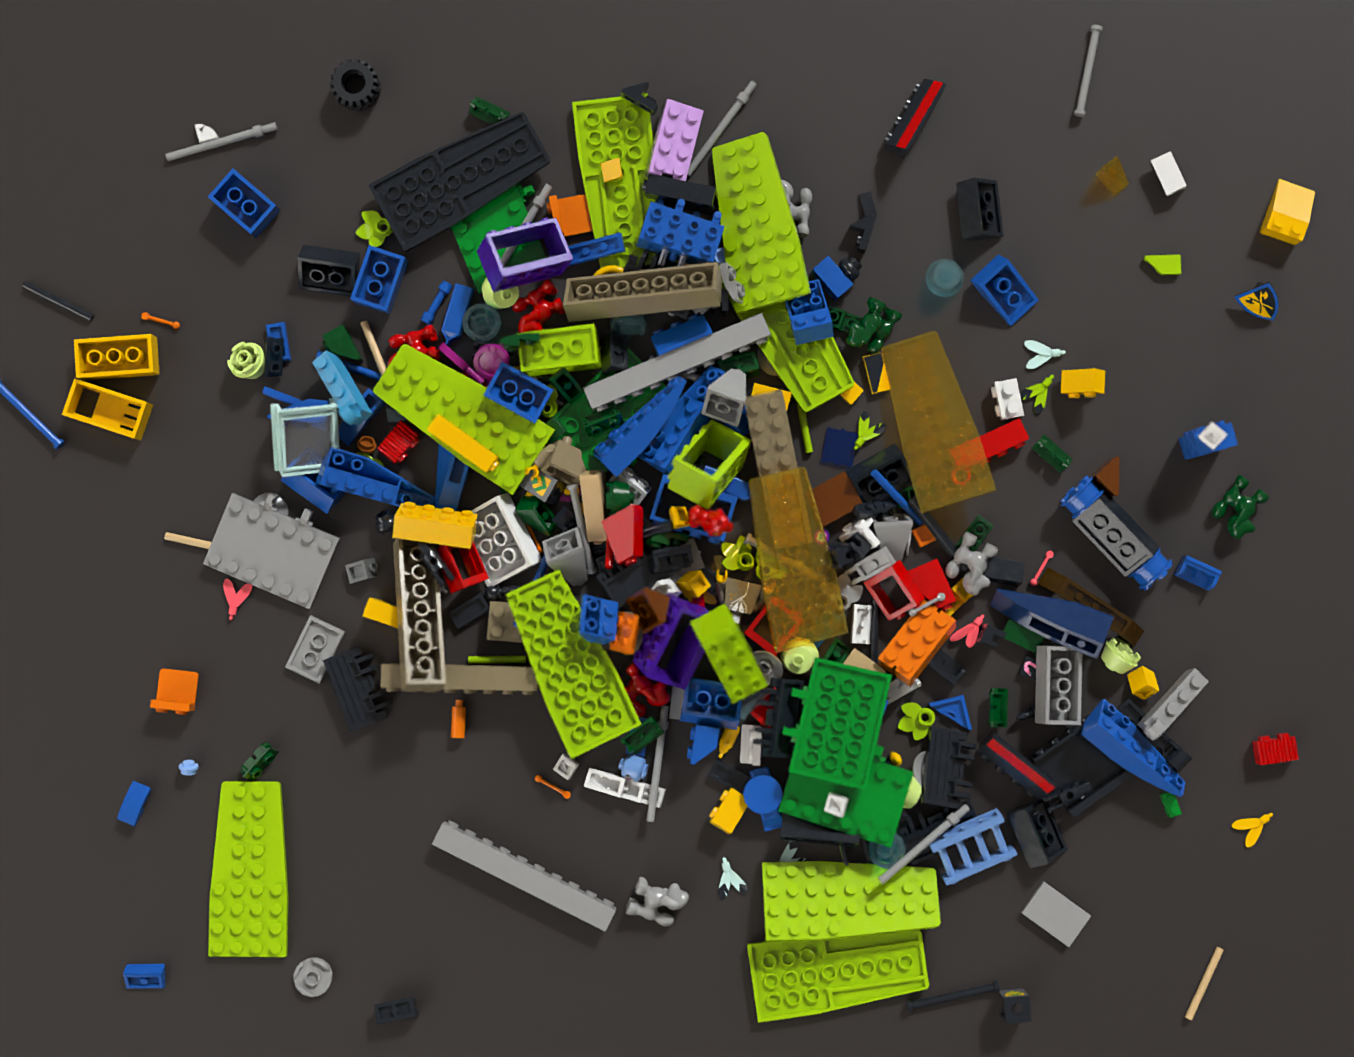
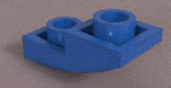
[117,781,152,827]

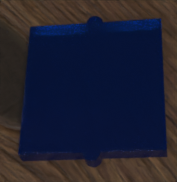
[821,428,858,466]

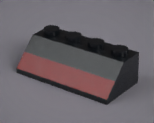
[884,79,947,160]
[978,731,1058,799]

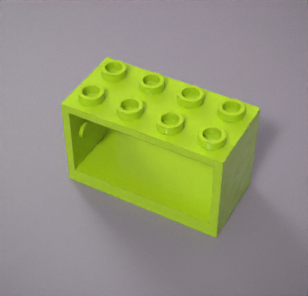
[517,324,602,376]
[668,419,752,510]
[690,604,768,704]

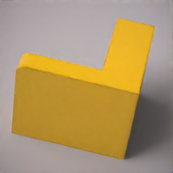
[676,570,711,598]
[1127,666,1159,700]

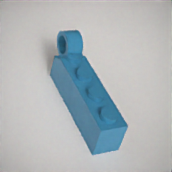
[312,351,373,426]

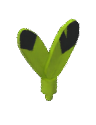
[1020,375,1054,414]
[854,411,887,450]

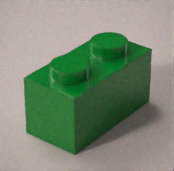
[1160,791,1182,818]

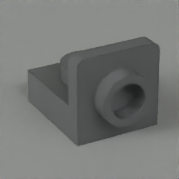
[345,558,379,584]

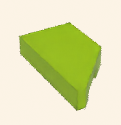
[1144,255,1181,275]

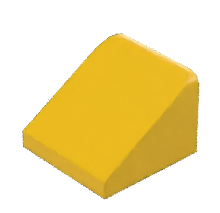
[601,158,623,183]

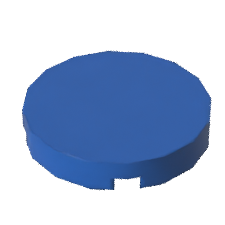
[743,775,782,814]

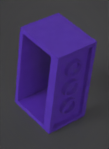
[477,218,573,293]
[633,594,709,690]

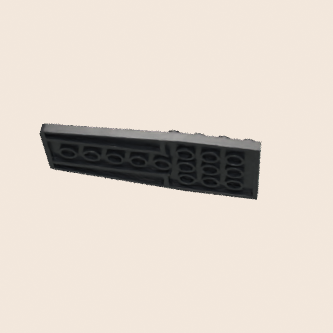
[368,112,550,253]

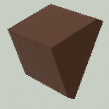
[1089,457,1119,497]
[626,587,670,634]

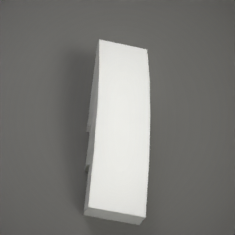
[584,768,666,808]

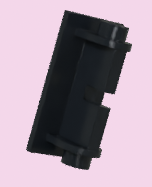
[264,337,284,377]

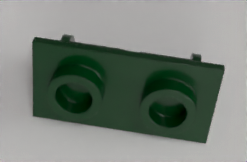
[468,96,510,125]
[582,406,624,436]
[1031,434,1073,473]
[988,688,1008,727]
[240,742,279,781]

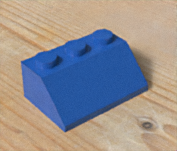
[650,314,713,356]
[483,362,553,424]
[281,447,346,514]
[680,678,742,730]

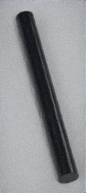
[22,281,94,322]

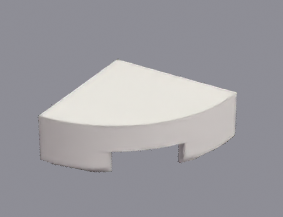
[195,124,219,144]

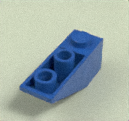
[338,388,386,446]

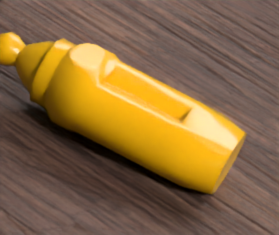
[718,726,740,758]
[889,751,902,767]

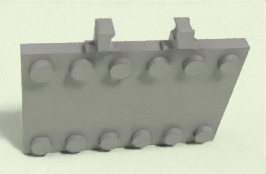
[203,493,340,609]

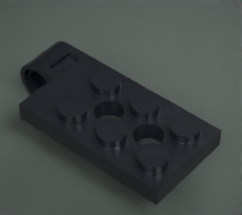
[1116,698,1192,773]

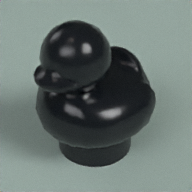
[839,255,863,281]
[375,510,395,536]

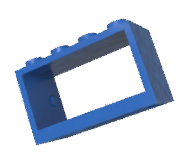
[650,474,738,545]

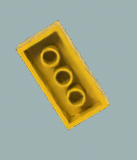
[74,334,159,381]
[393,502,478,549]

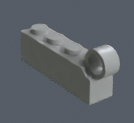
[1137,668,1209,740]

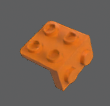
[546,194,593,237]
[610,611,640,655]
[150,668,199,715]

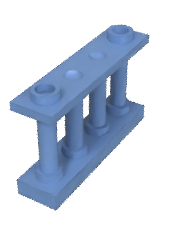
[929,808,1018,886]

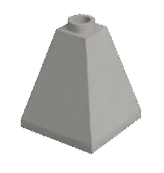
[701,368,746,427]
[871,514,913,562]
[542,527,588,586]

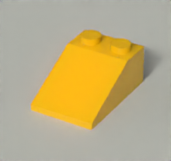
[1259,179,1315,245]

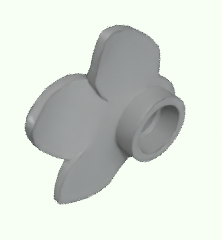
[824,573,863,611]

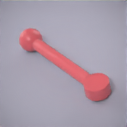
[1030,551,1054,586]

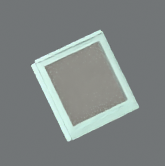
[270,398,339,477]

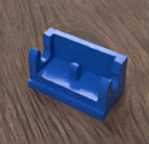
[810,256,853,301]
[1174,555,1222,591]

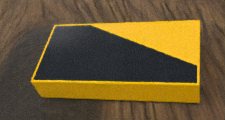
[863,352,891,394]

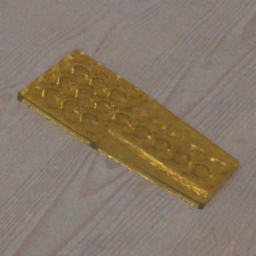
[881,331,996,514]
[749,467,849,653]

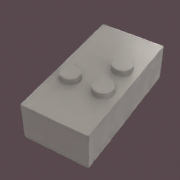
[1035,646,1082,725]

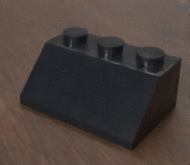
[956,177,1004,240]
[297,245,360,296]
[845,443,916,503]
[1007,798,1068,868]

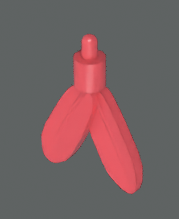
[223,579,253,620]
[950,615,984,648]

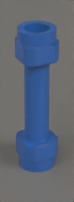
[420,280,453,325]

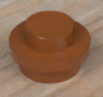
[357,436,376,454]

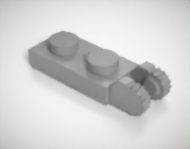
[844,546,896,585]

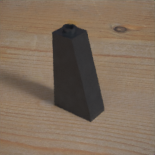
[642,174,718,216]

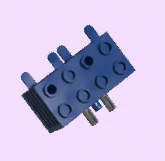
[636,199,725,266]

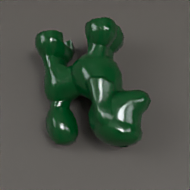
[846,297,902,354]
[1211,475,1269,539]

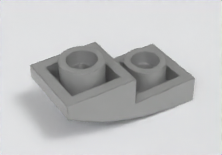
[720,263,745,304]

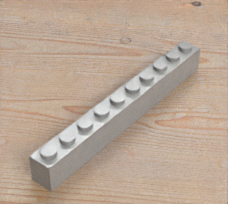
[583,313,771,412]
[432,820,616,931]

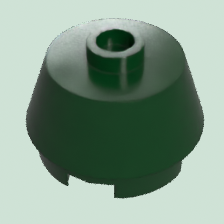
[606,480,634,517]

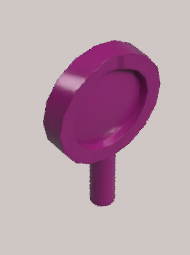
[438,342,485,384]
[473,344,510,388]

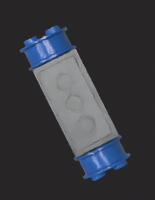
[1060,475,1172,591]

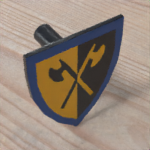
[1234,282,1279,321]

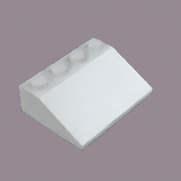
[472,493,542,587]

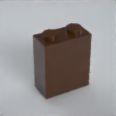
[803,471,862,527]

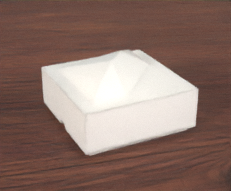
[1198,422,1227,450]
[553,753,580,780]
[824,791,849,818]

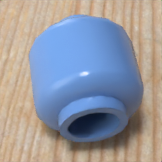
[618,754,648,782]

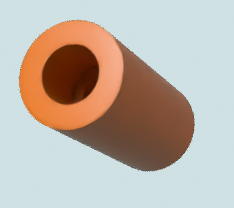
[451,699,466,738]

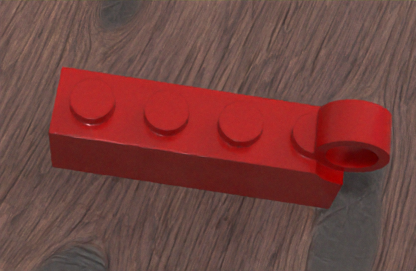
[948,418,1029,486]

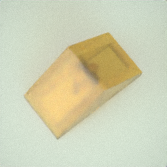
[1096,156,1129,196]

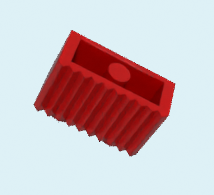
[377,420,421,465]
[1252,733,1299,765]

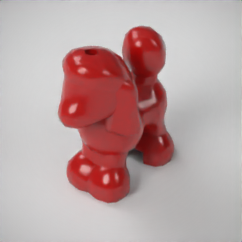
[512,279,566,333]
[387,325,441,366]
[688,505,733,537]
[618,662,671,717]

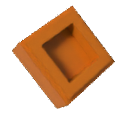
[911,524,936,548]

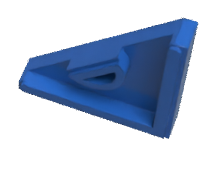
[928,695,972,730]

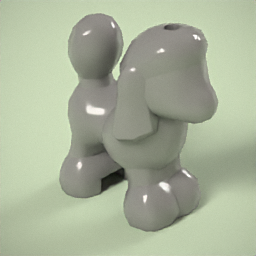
[781,180,812,238]
[945,532,998,596]
[626,877,689,926]

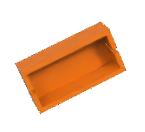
[878,599,956,687]

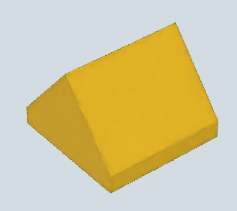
[669,506,690,529]

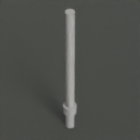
[687,81,757,177]
[166,122,278,161]
[500,184,553,268]
[646,706,669,822]
[878,804,970,884]

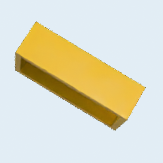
[62,378,153,441]

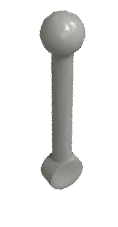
[909,593,945,616]

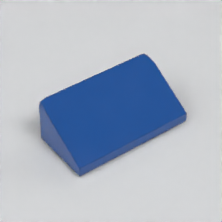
[123,964,165,989]

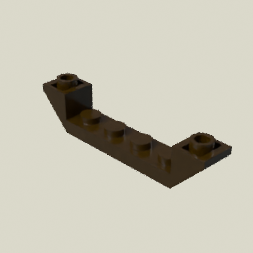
[1037,567,1144,647]

